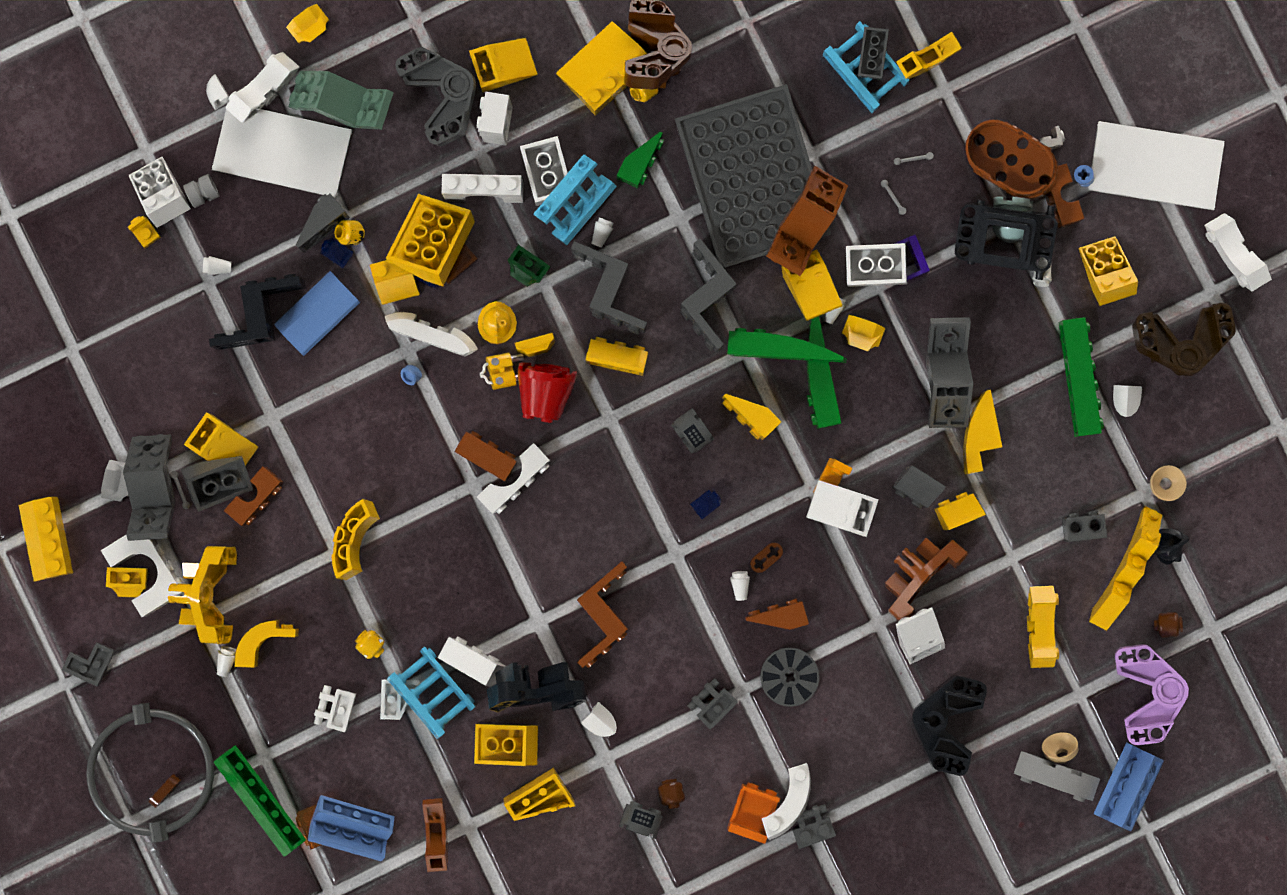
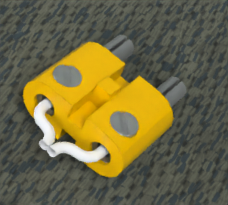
[480,352,524,390]

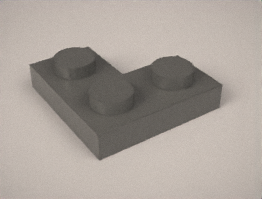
[62,642,116,686]

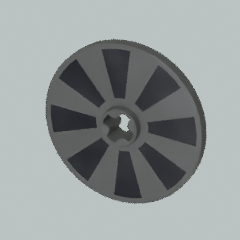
[760,647,819,707]

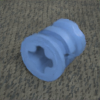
[1074,165,1094,187]

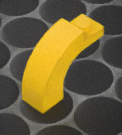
[896,32,962,79]
[235,620,299,668]

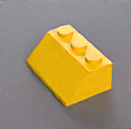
[585,337,648,376]

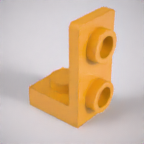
[813,458,852,493]

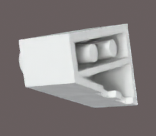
[438,636,506,687]

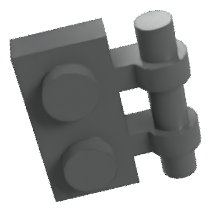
[687,678,738,730]
[792,804,836,849]

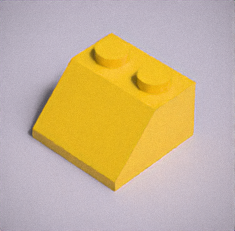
[370,260,420,305]
[935,492,986,530]

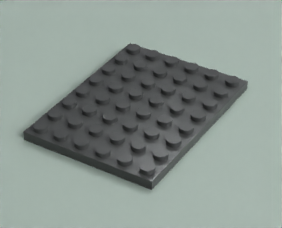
[674,84,831,268]

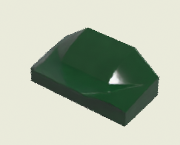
[507,244,551,287]

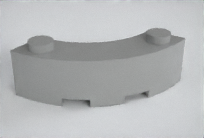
[1014,751,1100,802]

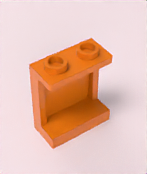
[727,782,780,844]

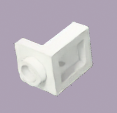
[1040,126,1065,149]

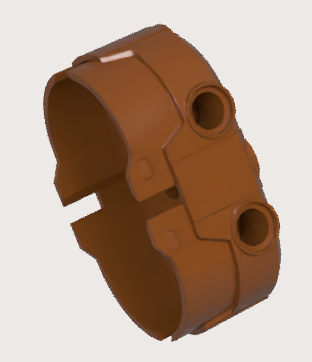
[966,120,1058,200]

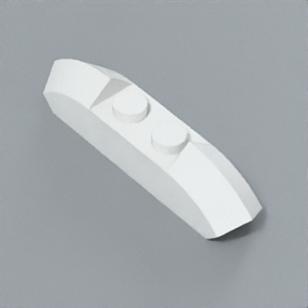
[384,312,478,357]

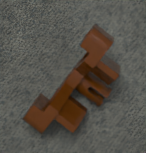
[624,0,692,90]

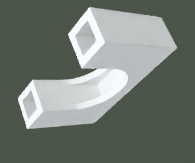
[442,174,524,203]
[101,535,185,617]

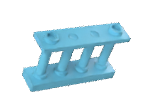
[823,21,910,113]
[534,154,617,245]
[387,647,475,739]

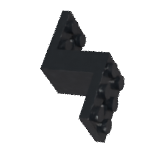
[209,274,306,350]

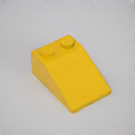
[474,724,538,766]

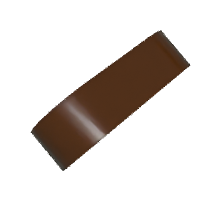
[750,543,783,573]
[148,774,181,808]

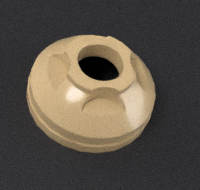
[1150,465,1187,501]
[1042,732,1079,764]

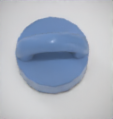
[400,365,422,385]

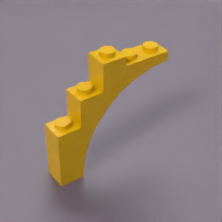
[1089,506,1162,631]

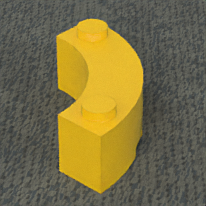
[331,499,380,580]
[1027,586,1059,668]

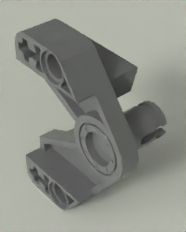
[395,47,476,147]

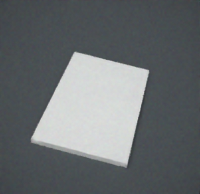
[212,102,352,198]
[1088,121,1224,210]

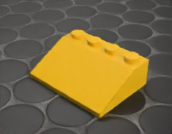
[556,21,647,116]
[386,194,475,286]

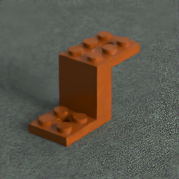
[766,166,848,276]
[577,561,628,668]

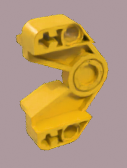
[168,546,237,644]

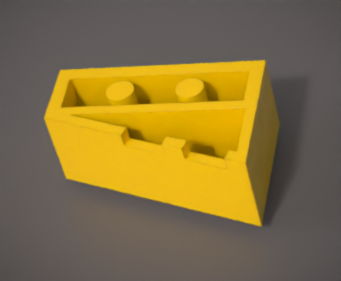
[503,768,575,821]

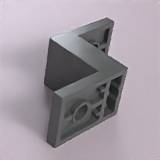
[680,238,737,353]
[571,241,647,335]
[926,317,973,428]
[123,434,176,541]

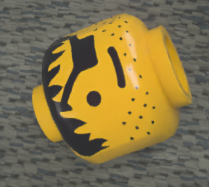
[334,220,365,245]

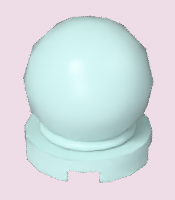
[992,197,1033,243]

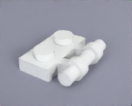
[314,685,356,732]

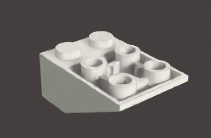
[129,157,191,228]
[806,480,878,537]
[896,607,945,664]

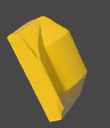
[286,4,330,44]
[842,315,885,351]
[515,333,555,357]
[106,567,148,597]

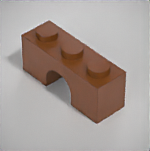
[1041,163,1084,228]
[224,466,284,526]

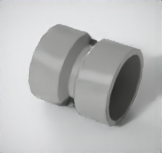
[183,174,220,208]

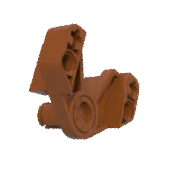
[885,538,968,621]

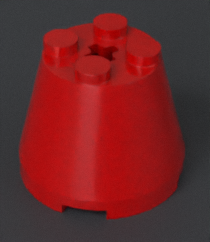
[518,362,577,423]

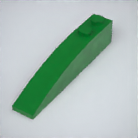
[807,316,841,429]
[727,328,847,363]

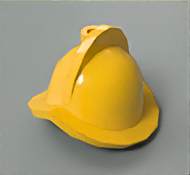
[477,301,517,344]

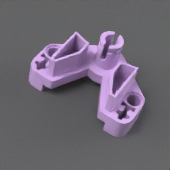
[1115,644,1189,745]

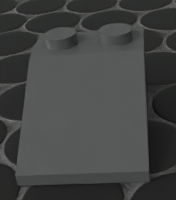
[296,193,350,253]
[181,456,253,512]
[892,466,946,509]

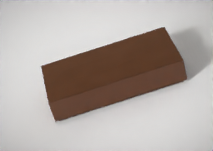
[446,244,478,284]

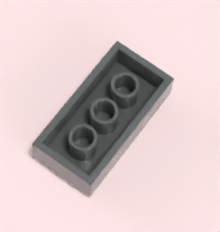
[858,27,889,80]

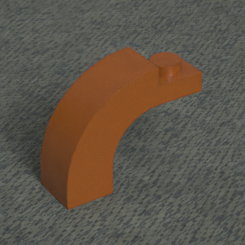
[422,798,448,872]

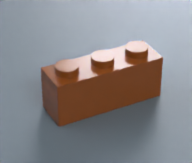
[454,431,518,482]

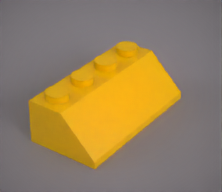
[19,497,73,582]

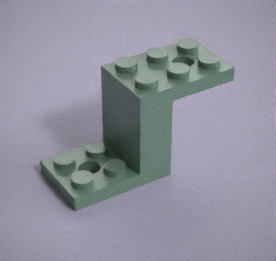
[288,71,394,130]

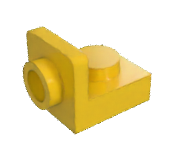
[128,216,161,249]

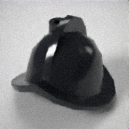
[1152,529,1189,565]

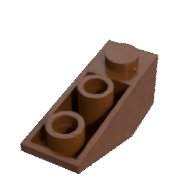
[745,599,809,630]

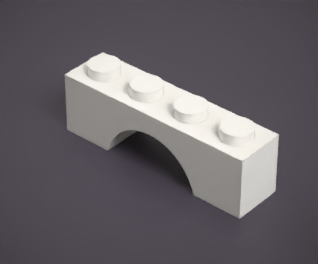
[477,443,550,514]

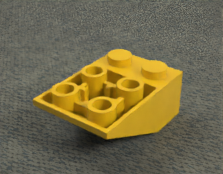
[469,38,538,92]
[1079,236,1138,306]
[782,250,842,321]
[722,394,781,440]
[184,412,259,466]

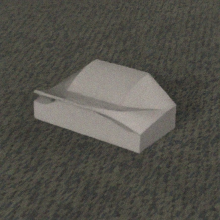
[101,460,128,502]

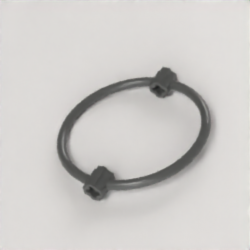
[86,702,214,843]

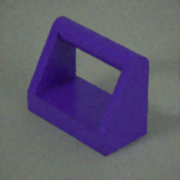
[894,235,930,281]

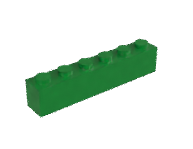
[1058,317,1104,437]
[213,745,306,857]

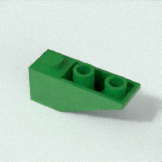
[617,132,664,189]

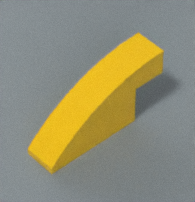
[963,390,1002,474]

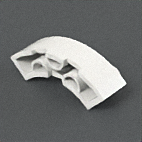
[226,52,300,123]
[1205,213,1272,291]
[762,763,811,840]

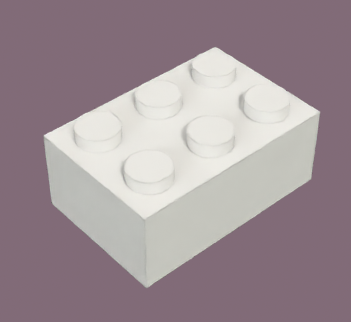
[477,92,513,145]
[520,136,573,206]
[846,243,907,287]

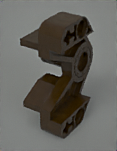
[1132,303,1236,376]

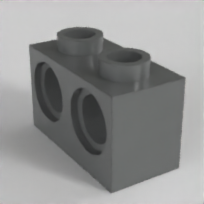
[1062,511,1107,542]

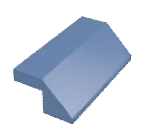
[274,271,360,356]
[1094,742,1164,831]
[308,795,395,861]

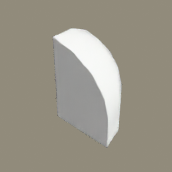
[206,74,229,110]
[1113,385,1142,417]
[581,702,617,737]

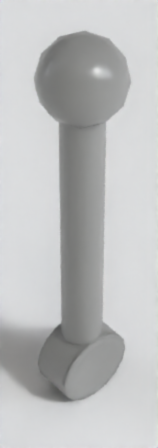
[894,152,934,165]
[881,180,906,215]
[170,471,190,509]

